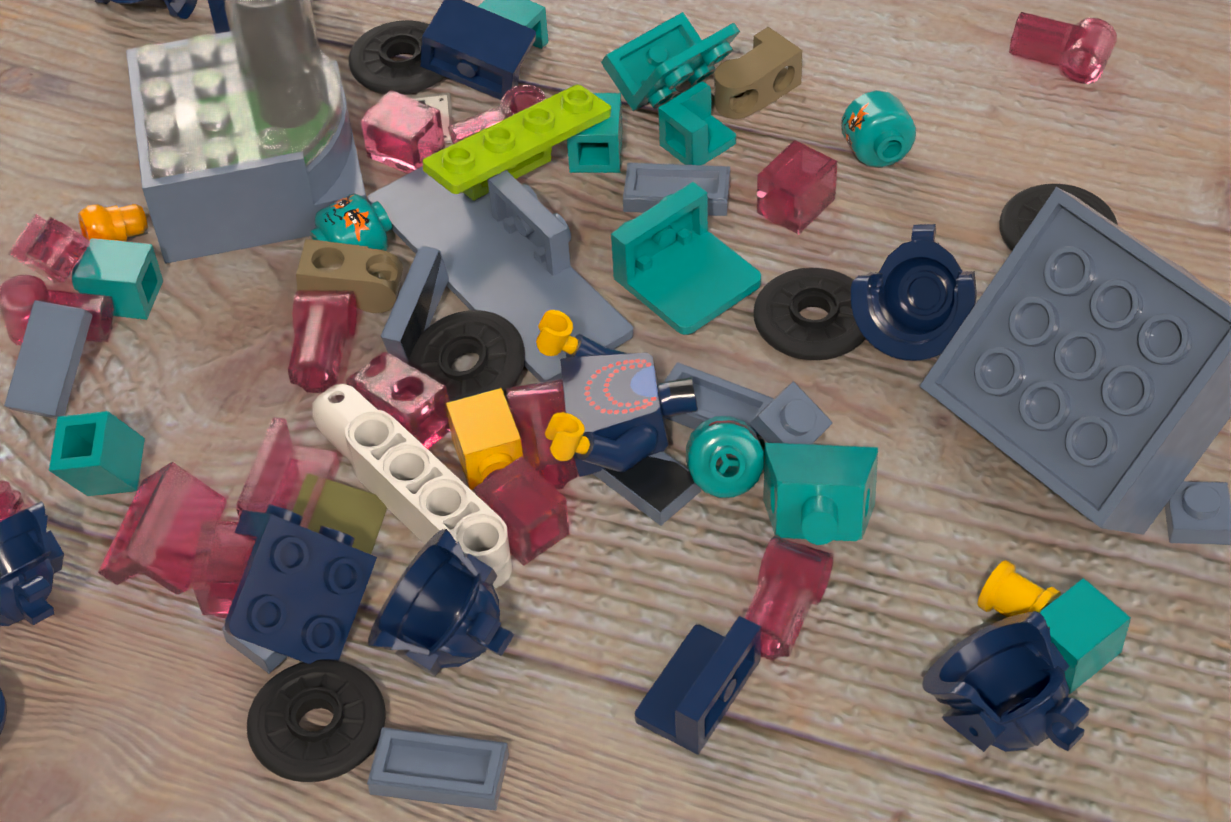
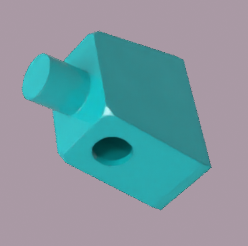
[763,443,878,545]

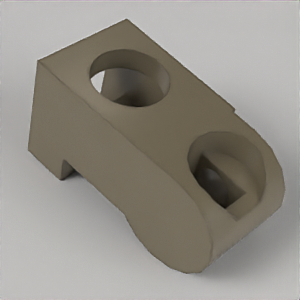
[714,27,803,119]
[296,239,403,313]

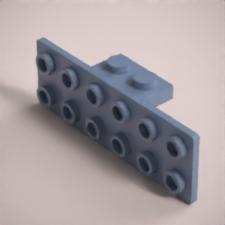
[367,166,633,387]

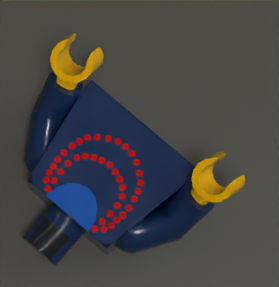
[536,310,698,477]

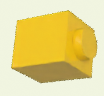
[446,388,525,490]

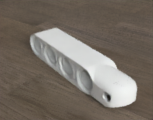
[312,384,512,589]

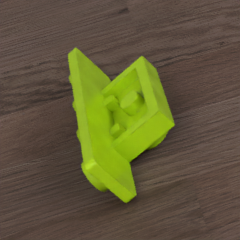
[423,84,611,201]

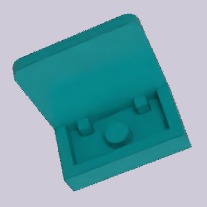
[601,12,740,111]
[611,182,761,335]

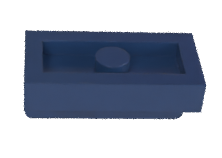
[420,0,536,104]
[634,616,761,755]

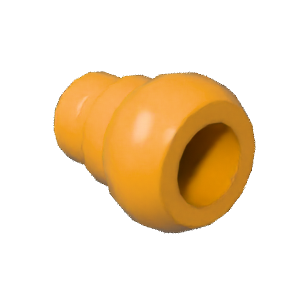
[78,204,148,247]

